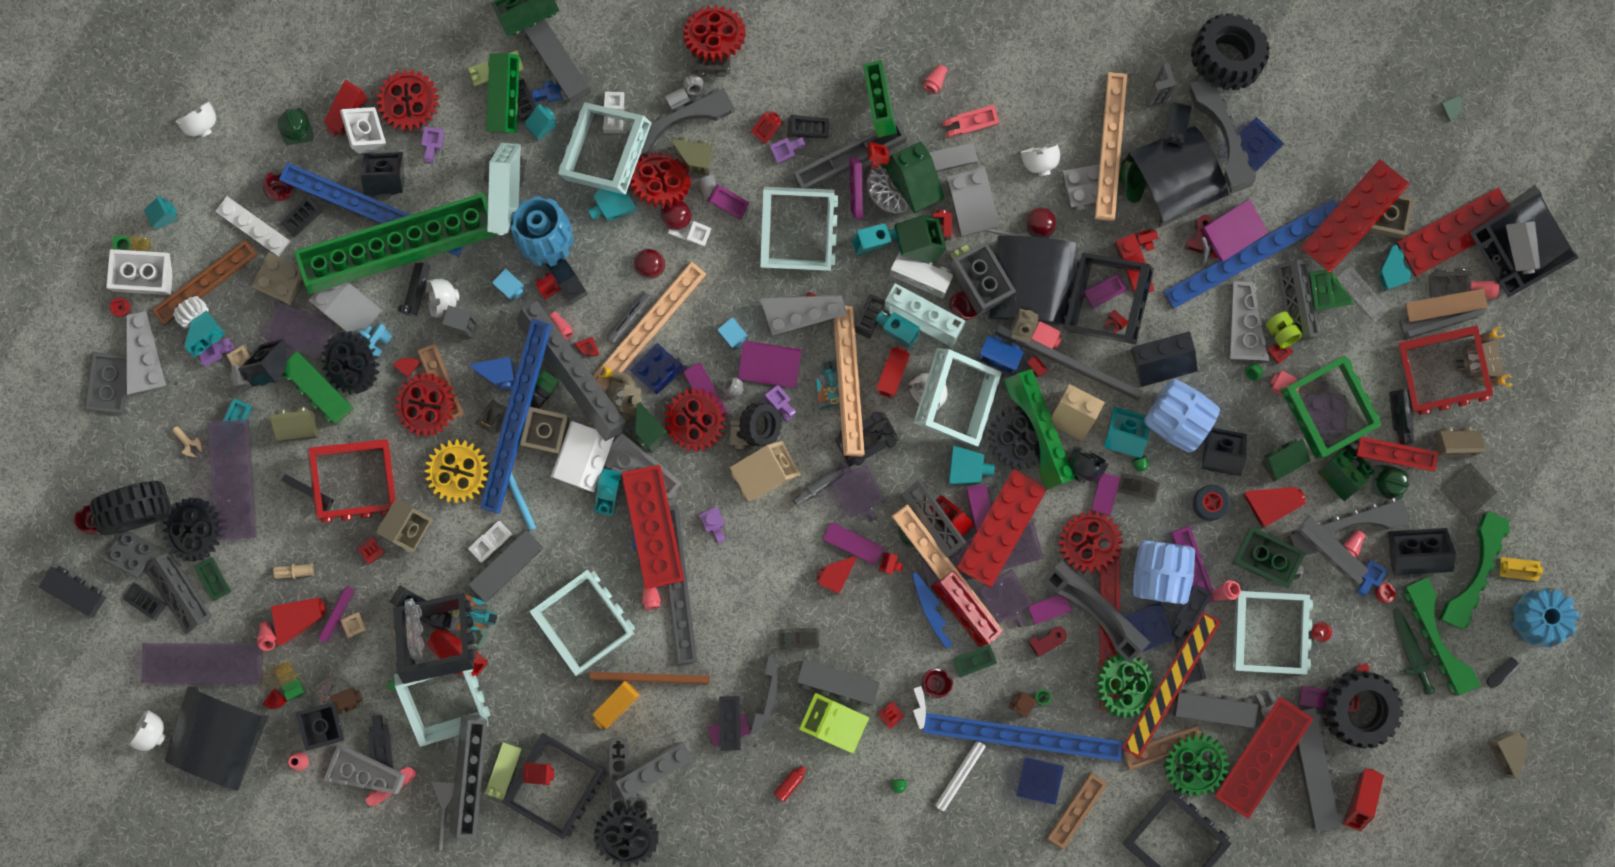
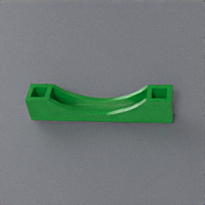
[1004,369,1075,490]
[1438,511,1510,630]
[1402,577,1481,696]

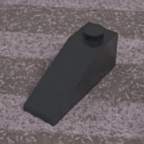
[545,259,588,305]
[390,585,452,630]

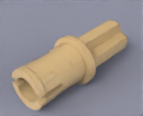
[273,564,314,579]

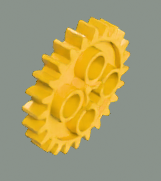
[425,439,490,504]

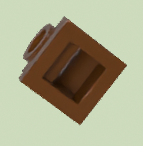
[329,687,363,715]
[1008,690,1037,718]

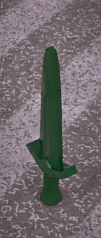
[1393,608,1435,695]

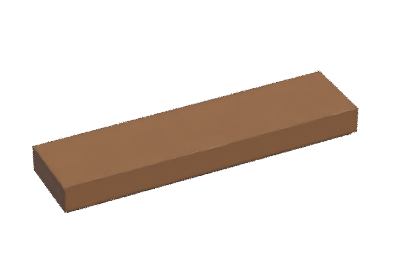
[1405,289,1488,323]
[417,343,465,422]
[1122,726,1201,771]
[1046,773,1107,850]

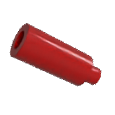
[773,765,807,802]

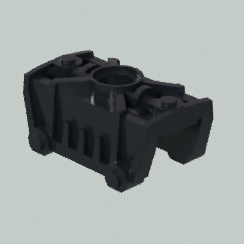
[835,411,900,467]

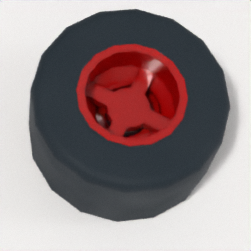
[1193,485,1230,521]

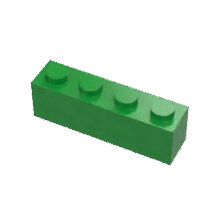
[486,53,520,133]
[863,60,897,138]
[282,351,354,425]

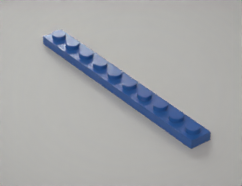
[279,162,464,257]
[1164,199,1338,309]
[480,319,552,514]
[923,713,1123,761]

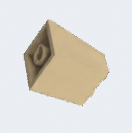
[1051,384,1105,442]
[730,441,801,502]

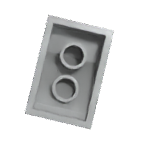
[946,167,999,237]
[309,282,383,338]

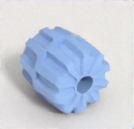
[1144,379,1220,452]
[1133,540,1195,604]

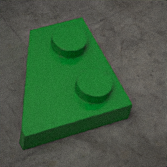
[1310,269,1354,311]

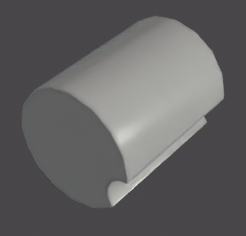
[665,87,690,111]
[699,175,716,200]

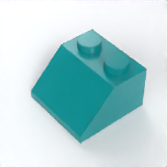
[1103,406,1150,458]

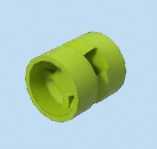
[1266,312,1302,349]

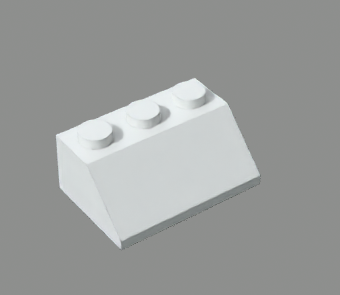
[106,249,173,295]
[890,252,953,299]
[551,421,614,492]

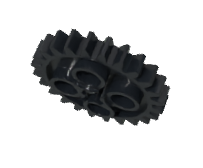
[321,331,380,395]
[988,406,1040,470]
[162,497,223,562]
[594,806,659,867]

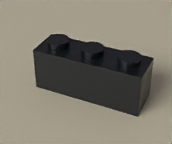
[39,566,106,617]

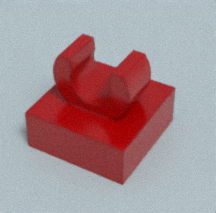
[867,142,890,168]
[1134,228,1159,251]
[535,273,561,299]
[1104,309,1128,333]
[1026,355,1049,377]
[357,537,385,565]
[878,553,904,575]
[877,701,905,729]

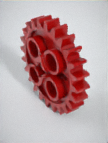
[683,5,746,63]
[376,69,440,132]
[629,151,691,209]
[394,373,457,436]
[663,388,727,452]
[1058,510,1123,574]

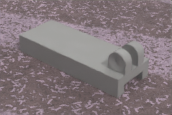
[929,142,978,172]

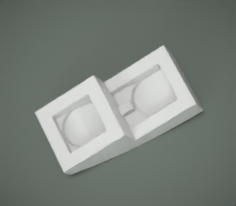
[603,92,625,134]
[667,221,712,247]
[468,521,513,563]
[912,686,926,729]

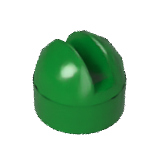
[1245,364,1263,381]
[1132,456,1149,471]
[1035,689,1052,706]
[891,779,907,793]

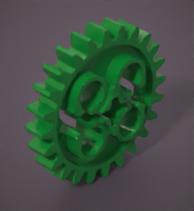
[1094,653,1155,718]
[1163,732,1229,797]

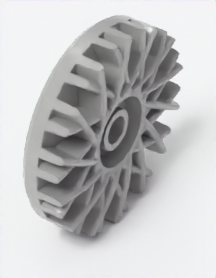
[866,163,911,214]

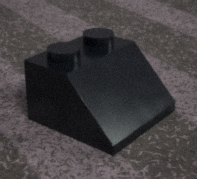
[360,152,404,196]
[238,339,287,387]
[1202,427,1247,476]
[296,702,345,751]

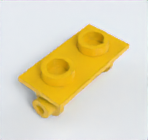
[1499,557,1543,581]

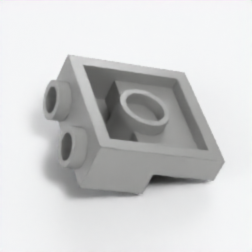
[1062,164,1099,212]

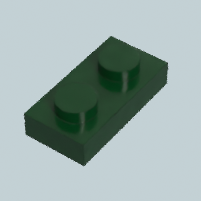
[194,557,232,601]
[953,645,997,678]

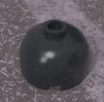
[1068,447,1109,483]

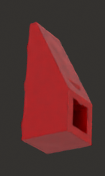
[523,762,554,785]

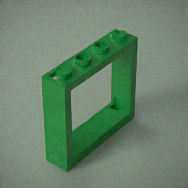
[1280,355,1382,459]

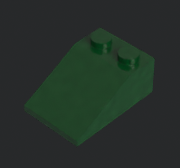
[883,141,945,214]
[1232,526,1306,588]

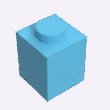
[492,268,524,301]
[717,317,748,350]

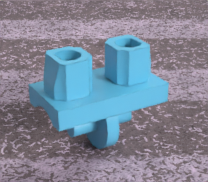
[357,323,392,357]

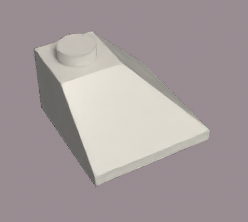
[340,107,386,154]

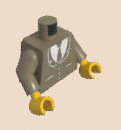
[1454,327,1513,387]
[589,366,642,425]

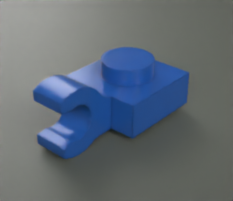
[531,81,563,103]
[1357,560,1387,597]

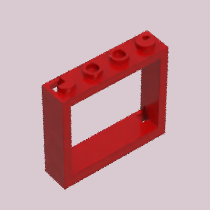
[1399,325,1494,415]
[307,439,396,523]

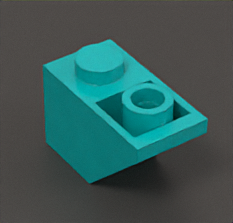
[524,104,556,141]
[144,196,178,230]
[1378,245,1411,292]
[184,310,226,358]
[594,468,622,516]

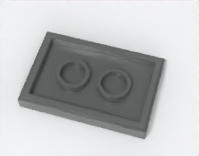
[85,352,127,415]

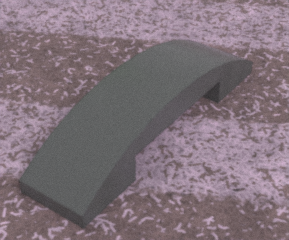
[751,655,778,734]

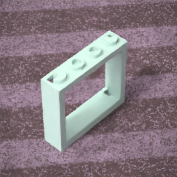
[558,102,652,195]
[488,143,521,235]
[760,187,838,271]
[884,283,965,348]
[914,348,1002,447]
[530,570,635,676]
[1233,591,1313,675]
[394,654,491,747]

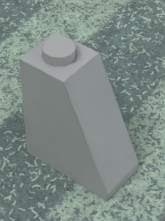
[1506,221,1540,274]

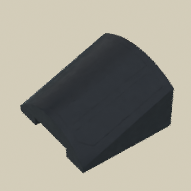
[1125,126,1229,228]
[1469,185,1579,298]
[989,236,1077,325]
[165,687,269,790]

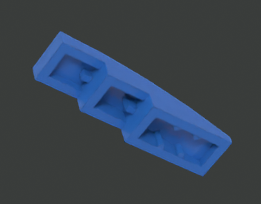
[912,572,953,649]

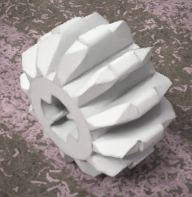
[173,296,208,328]

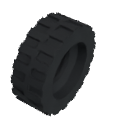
[739,403,782,447]

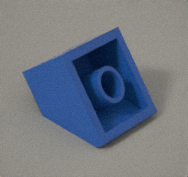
[978,335,1024,375]
[471,357,516,392]

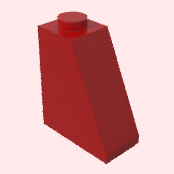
[323,79,368,137]
[876,346,910,400]
[1242,487,1306,528]
[271,597,327,646]
[426,629,488,677]
[1343,768,1384,831]

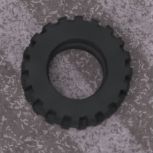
[1191,13,1270,91]
[90,481,172,535]
[1322,670,1404,749]

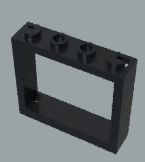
[1064,253,1154,345]
[394,592,476,684]
[501,733,606,839]
[1122,790,1232,867]

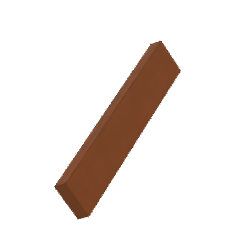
[151,240,258,326]
[590,672,710,684]

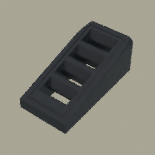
[517,79,536,122]
[787,115,829,138]
[281,196,323,237]
[854,294,885,339]
[123,582,167,620]

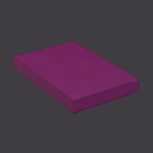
[1202,199,1268,262]
[738,340,802,388]

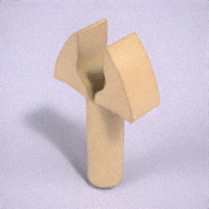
[172,426,203,458]

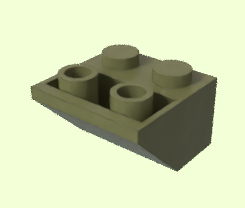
[673,137,713,176]
[270,408,319,443]

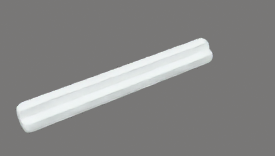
[935,741,985,811]

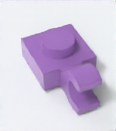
[421,127,445,163]
[770,138,806,164]
[199,338,235,366]
[763,385,796,422]
[699,507,726,543]

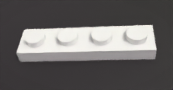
[215,196,291,256]

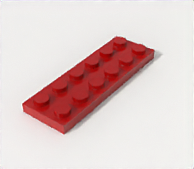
[1300,159,1410,273]
[1396,188,1508,277]
[621,465,684,589]
[956,469,1047,588]
[1215,696,1314,819]

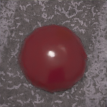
[263,172,293,201]
[661,200,692,230]
[1027,207,1056,238]
[634,249,665,279]
[949,291,977,321]
[74,505,98,534]
[922,668,953,699]

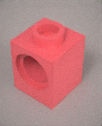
[1031,321,1062,349]
[1270,370,1300,396]

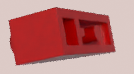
[1114,234,1155,293]

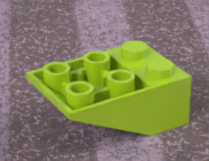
[799,693,870,754]

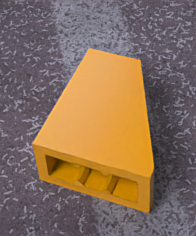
[592,681,641,729]

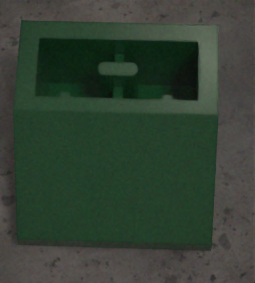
[894,215,946,263]
[1262,438,1311,482]
[1317,444,1375,501]

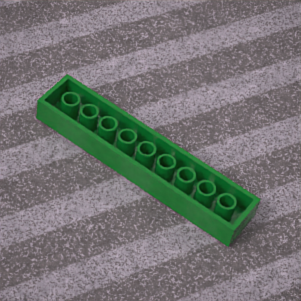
[294,193,497,294]

